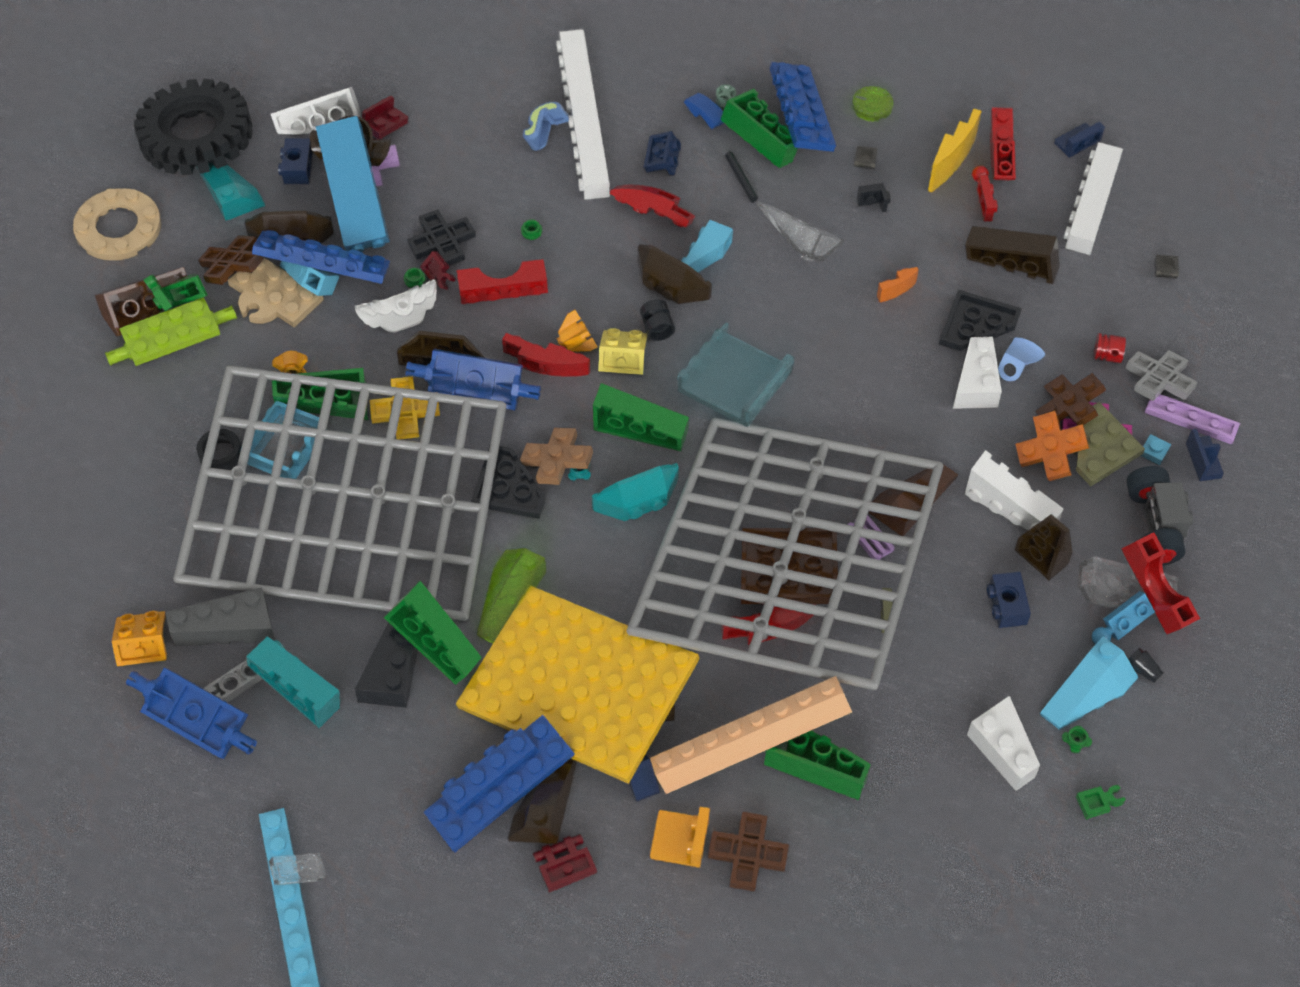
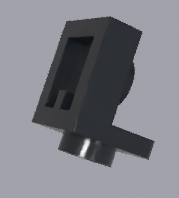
[857,183,891,212]

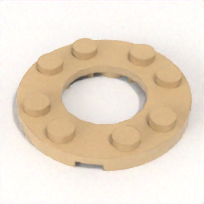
[73,188,161,261]

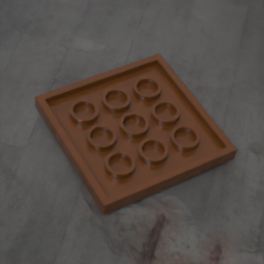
[741,528,838,604]

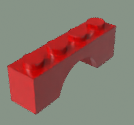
[457,259,548,304]
[1121,532,1200,634]

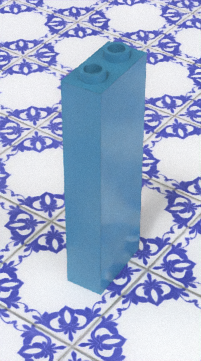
[315,116,390,252]

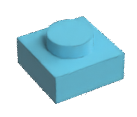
[1141,434,1171,465]

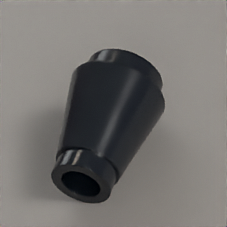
[1128,647,1164,683]

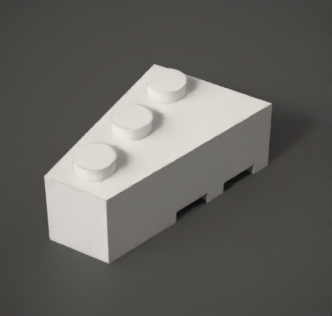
[953,337,1002,409]
[967,696,1040,791]

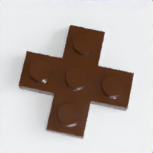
[198,235,263,285]
[1035,373,1106,426]
[708,811,789,892]

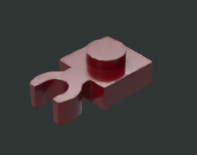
[420,251,456,290]

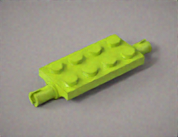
[105,297,237,366]

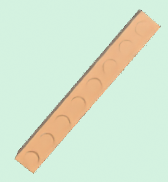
[650,676,852,794]

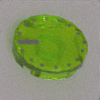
[852,86,893,122]

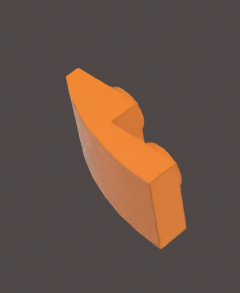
[877,267,918,303]

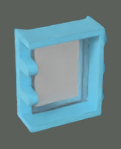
[240,401,319,479]

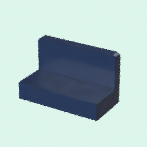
[1054,121,1105,158]

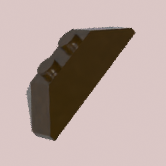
[245,210,334,244]
[637,244,712,304]
[397,330,485,366]

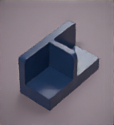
[1186,429,1224,481]

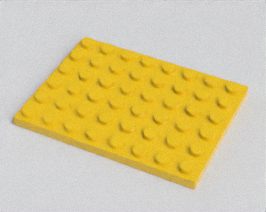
[456,585,700,784]

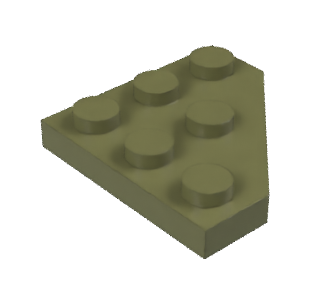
[1075,402,1145,487]

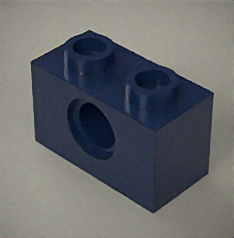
[278,138,313,184]
[986,572,1031,628]

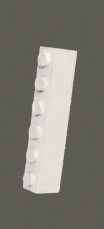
[1063,142,1123,255]

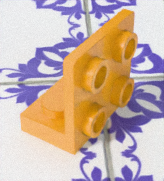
[111,611,167,666]
[650,807,710,868]

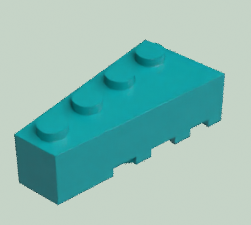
[246,636,340,728]

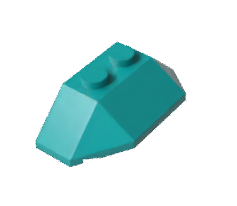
[592,463,679,521]

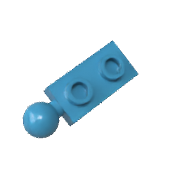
[1091,591,1155,645]

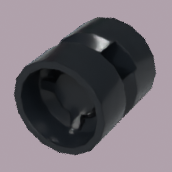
[640,299,675,341]

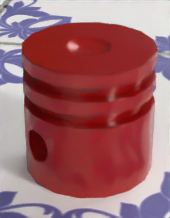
[1094,333,1126,363]

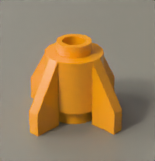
[556,309,598,352]
[272,350,308,374]

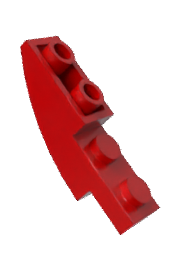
[990,107,1016,180]
[609,184,695,228]
[502,333,590,377]
[721,604,817,645]

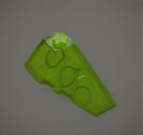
[477,548,546,644]

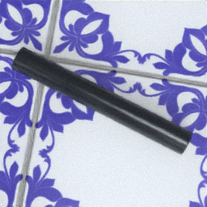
[725,152,758,202]

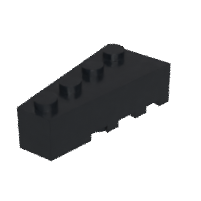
[355,622,418,708]

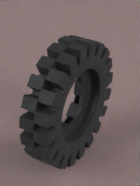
[134,79,253,175]

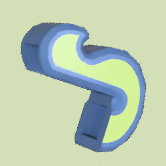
[523,102,569,151]

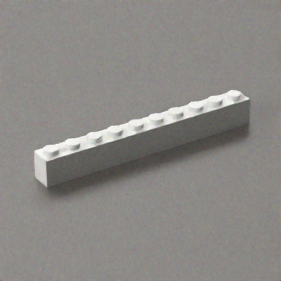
[556,29,610,200]

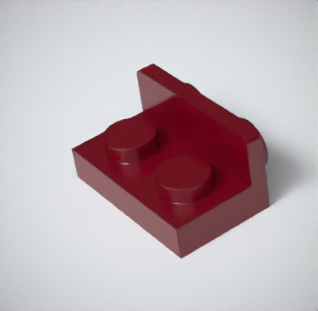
[362,95,409,139]

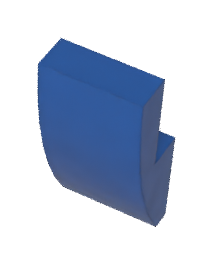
[683,93,724,130]

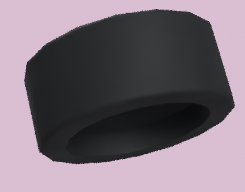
[196,428,241,470]

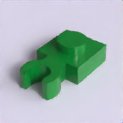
[144,274,175,311]
[1076,785,1126,819]

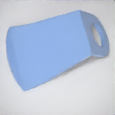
[998,338,1045,382]

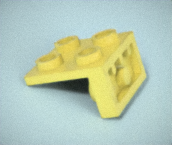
[598,328,647,375]

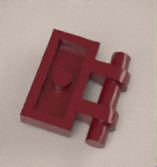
[532,834,597,893]

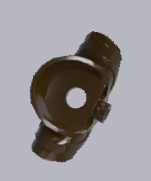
[310,115,391,166]

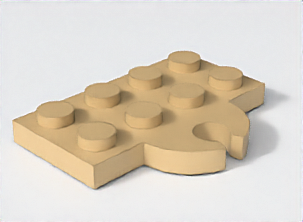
[228,257,324,328]

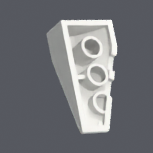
[271,87,361,134]

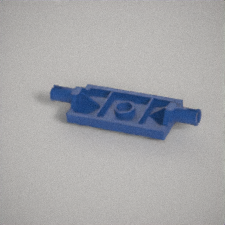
[405,349,541,410]
[126,668,257,759]

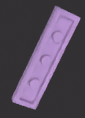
[1145,394,1240,445]

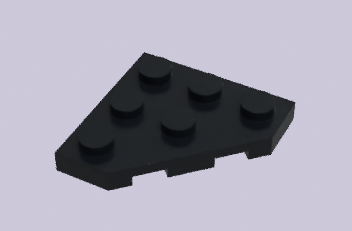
[939,290,1022,351]
[471,445,546,519]

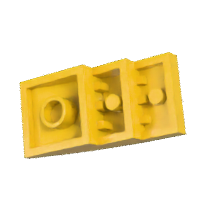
[928,109,982,193]

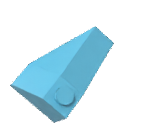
[1039,636,1138,730]

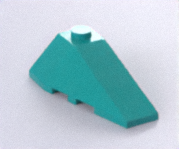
[197,163,265,221]

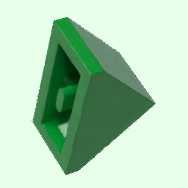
[163,274,207,308]

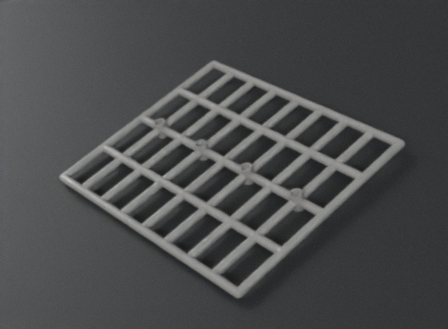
[173,365,506,621]
[626,418,944,690]

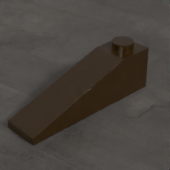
[1014,514,1073,581]

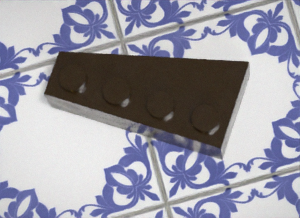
[965,226,1060,285]

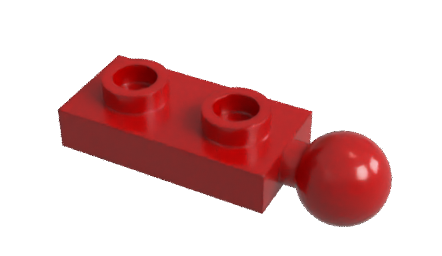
[972,166,998,222]

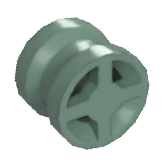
[715,85,736,111]

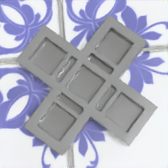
[1125,350,1197,401]

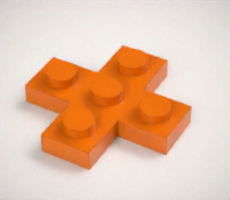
[1015,411,1089,481]

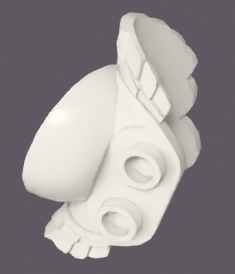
[355,279,437,333]

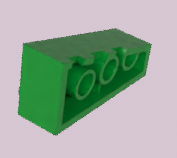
[720,89,798,168]
[272,368,368,420]
[593,383,689,452]
[384,581,482,685]
[764,730,871,800]

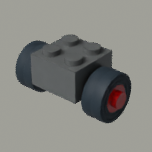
[1126,466,1193,566]

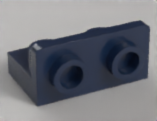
[643,131,681,176]

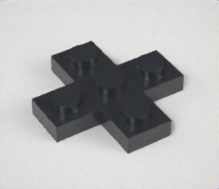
[407,209,476,266]

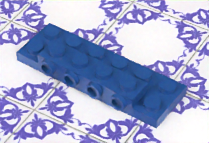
[769,62,836,152]
[252,230,390,284]
[424,715,575,852]

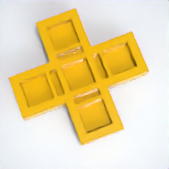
[370,376,440,440]

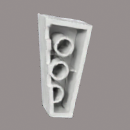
[965,450,1064,530]

